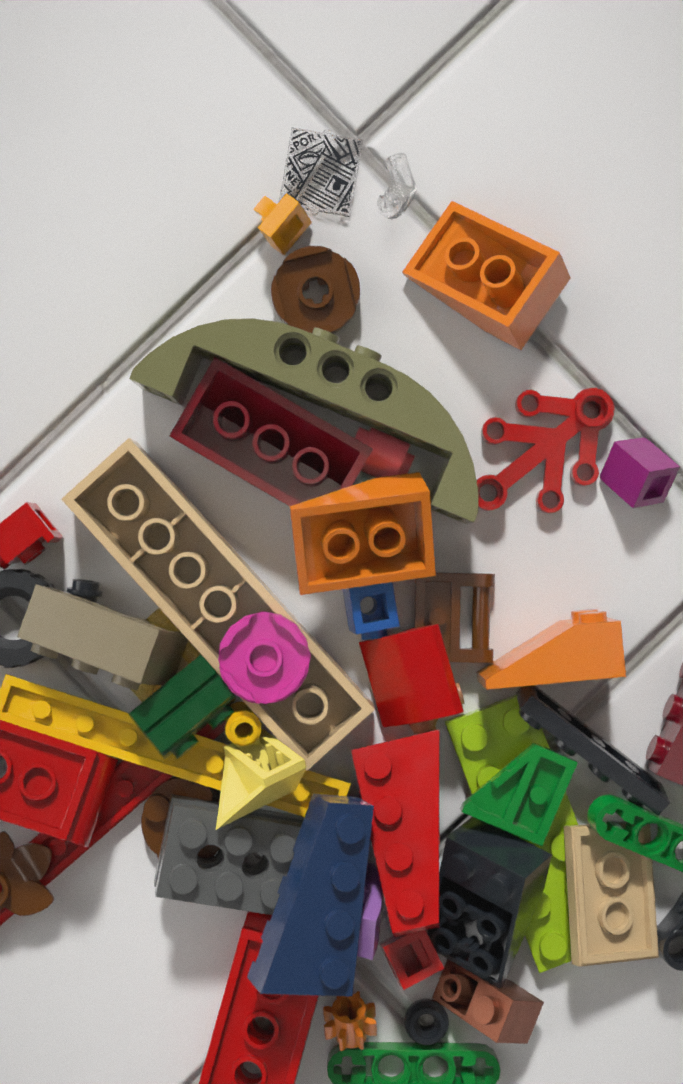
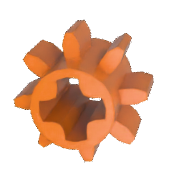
[323,991,377,1051]

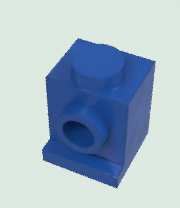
[342,582,400,640]

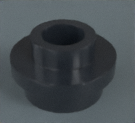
[404,998,449,1045]

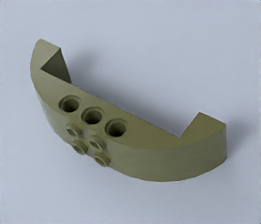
[129,318,479,524]

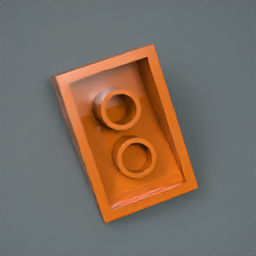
[402,201,571,350]
[289,472,436,595]
[476,609,626,690]

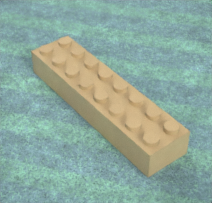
[61,438,375,771]

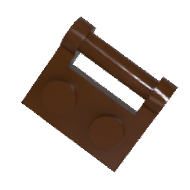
[414,572,495,663]

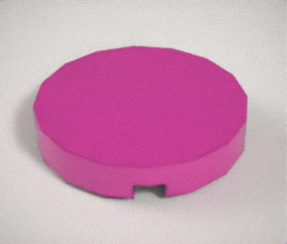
[218,611,311,704]

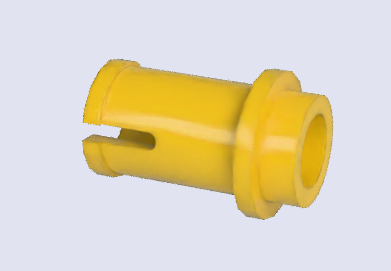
[225,701,262,746]

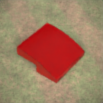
[359,624,464,727]

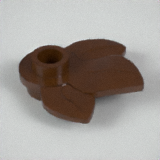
[0,831,55,916]

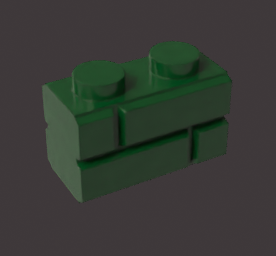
[128,655,236,759]

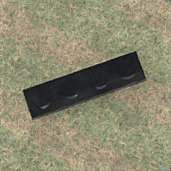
[516,685,670,816]

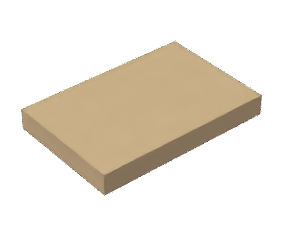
[564,822,659,967]

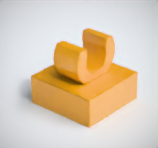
[253,193,312,256]

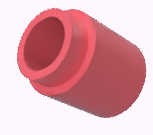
[355,427,415,478]

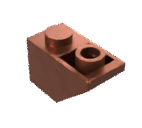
[432,959,544,1044]

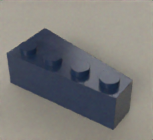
[247,794,374,996]

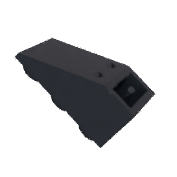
[427,817,552,989]

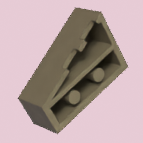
[17,584,188,690]

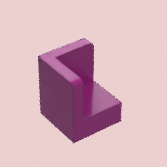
[600,437,680,508]

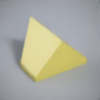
[216,728,307,830]

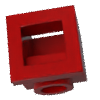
[0,502,63,569]
[379,930,444,990]

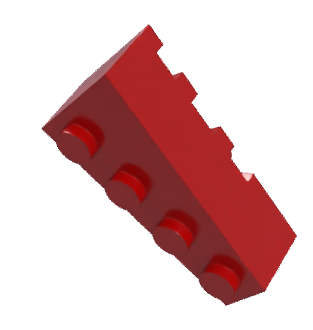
[351,729,440,937]

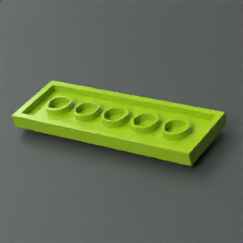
[445,694,578,973]

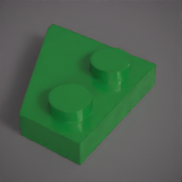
[460,742,578,846]

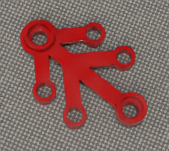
[477,388,615,513]

